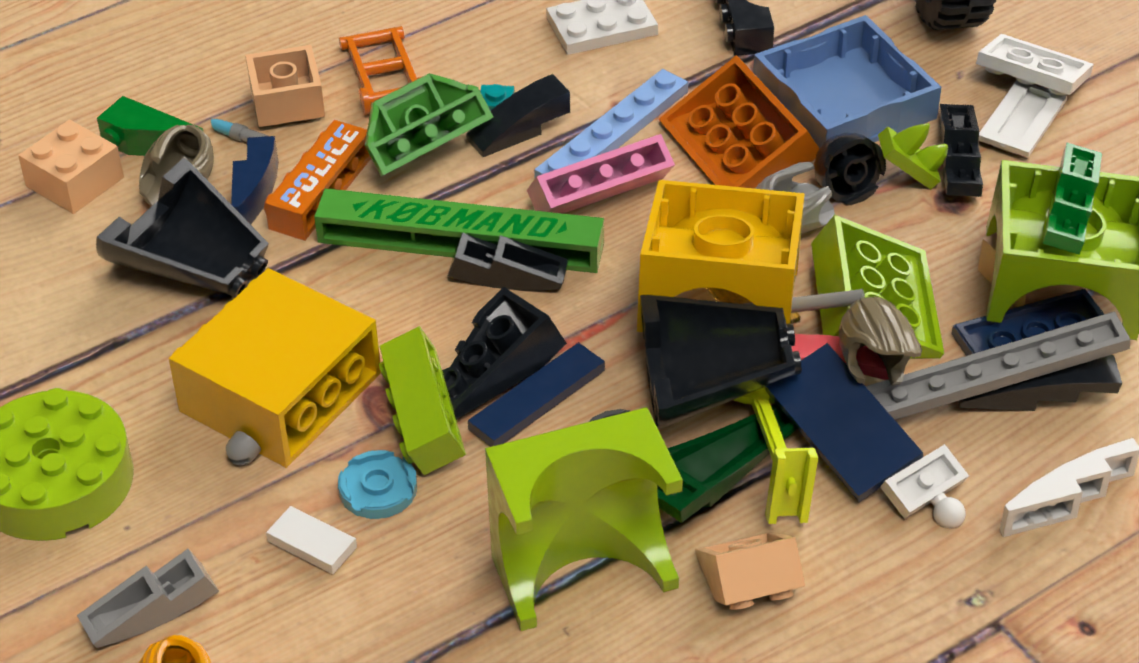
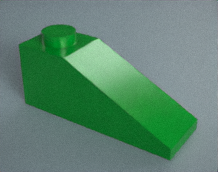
[97,96,204,156]

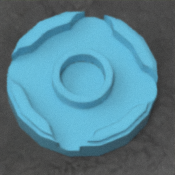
[338,450,417,519]

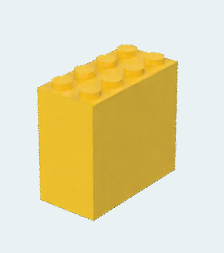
[168,268,381,468]

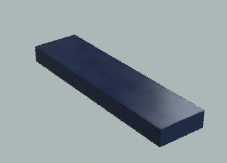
[468,342,605,447]

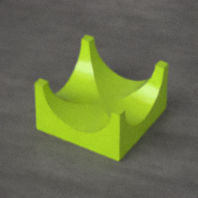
[986,160,1139,340]
[485,407,683,631]

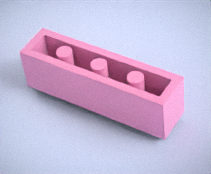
[527,134,675,214]

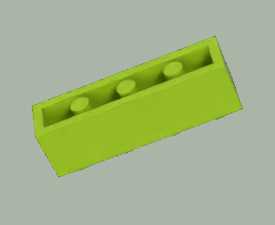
[379,326,466,475]

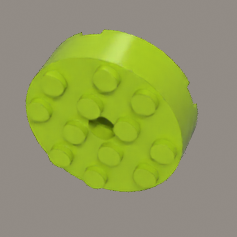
[0,388,134,541]

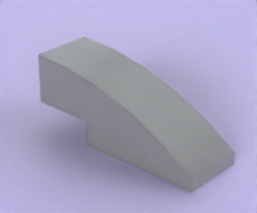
[77,549,219,648]

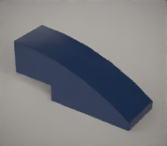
[231,136,279,224]

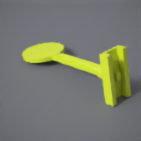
[734,387,818,524]

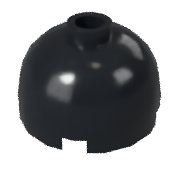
[814,132,886,205]

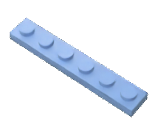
[534,69,689,178]

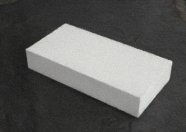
[266,506,357,574]

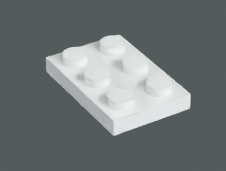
[546,0,658,55]
[976,34,1094,95]

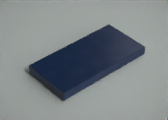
[951,288,1104,356]
[765,343,923,502]

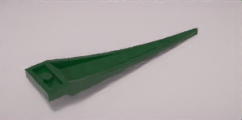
[657,404,797,523]

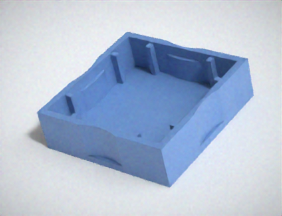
[753,15,941,149]

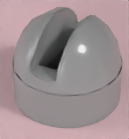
[226,431,261,466]

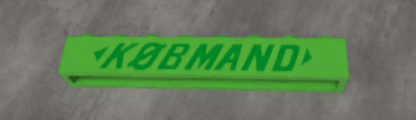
[314,188,604,273]

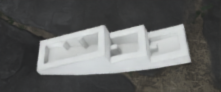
[1000,438,1139,537]

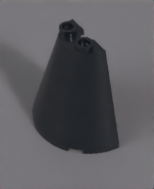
[96,158,269,298]
[640,295,802,429]

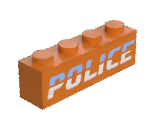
[264,120,371,241]

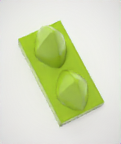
[878,123,948,190]

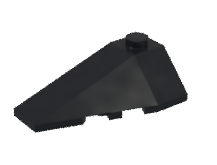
[442,287,567,420]

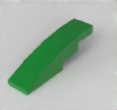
[1042,142,1102,255]

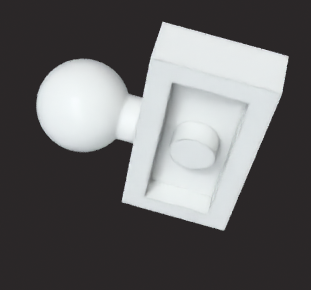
[881,444,969,529]

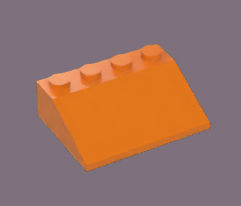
[659,55,819,189]

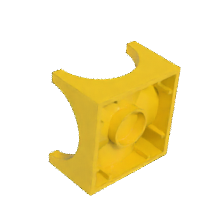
[637,180,805,332]

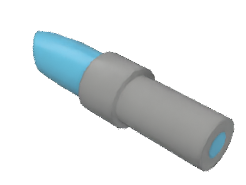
[211,119,268,142]

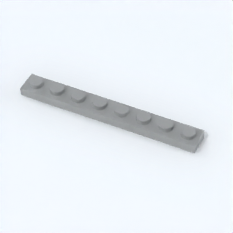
[866,311,1130,420]

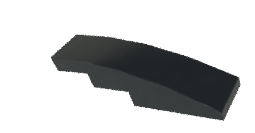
[939,104,983,197]
[959,355,1122,411]

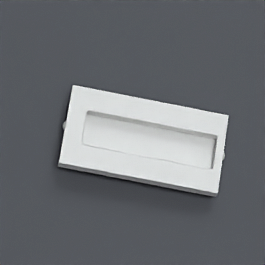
[979,80,1067,157]

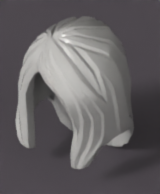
[755,162,835,234]

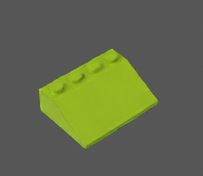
[811,214,944,358]

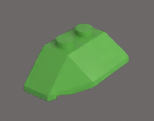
[365,73,493,177]

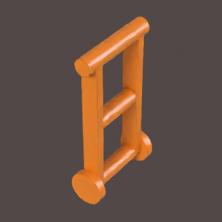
[339,26,423,115]

